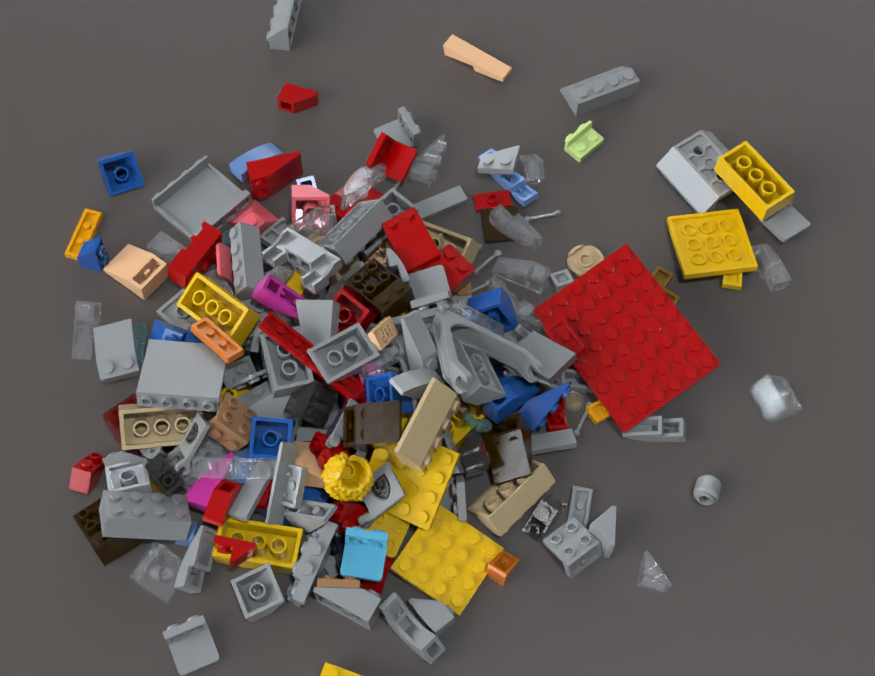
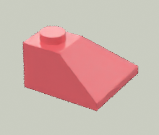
[291,185,330,228]
[228,199,278,235]

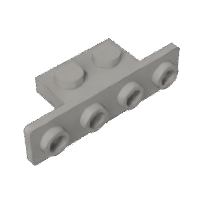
[265,442,308,525]

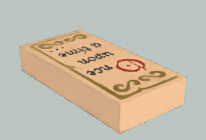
[367,316,399,351]

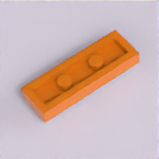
[190,317,244,364]

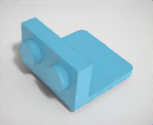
[340,526,388,582]

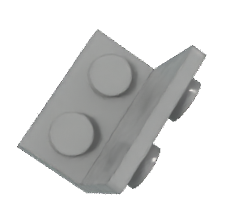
[441,474,467,521]
[543,517,603,579]

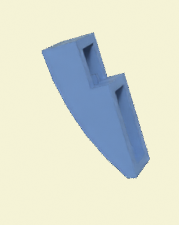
[229,143,283,182]

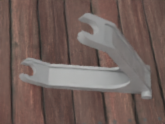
[430,302,544,394]

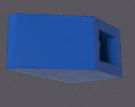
[77,237,109,272]

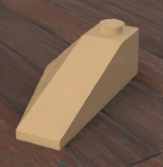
[422,220,481,264]

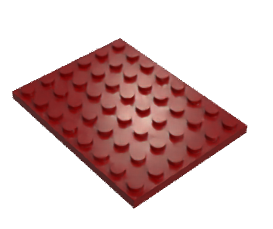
[533,243,721,434]

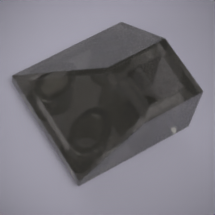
[283,380,339,429]

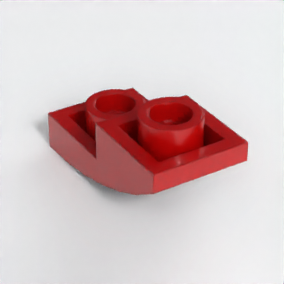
[546,397,568,432]
[328,502,349,526]

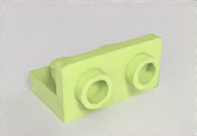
[564,120,604,163]

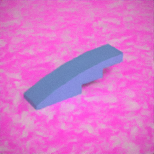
[478,148,538,207]

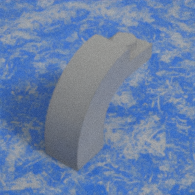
[379,592,446,664]

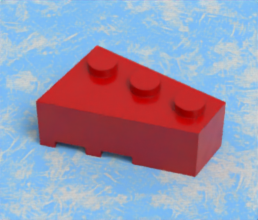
[168,221,222,289]

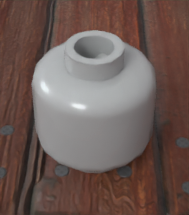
[693,475,722,505]

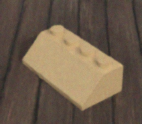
[394,377,461,473]
[119,403,205,450]
[467,460,556,536]

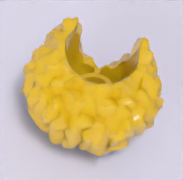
[320,452,374,502]

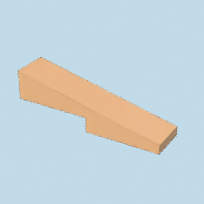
[443,34,512,82]

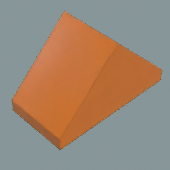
[486,550,520,586]

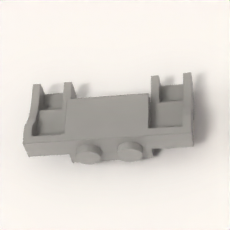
[261,227,342,294]
[286,521,339,608]

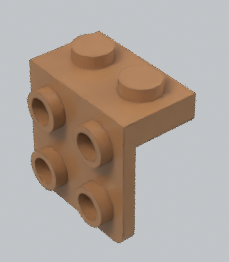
[206,393,257,453]

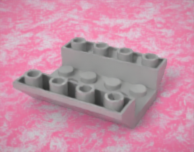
[656,130,733,213]

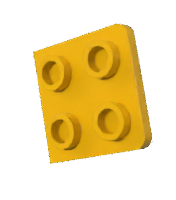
[363,510,410,558]

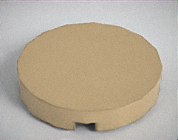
[567,244,604,278]

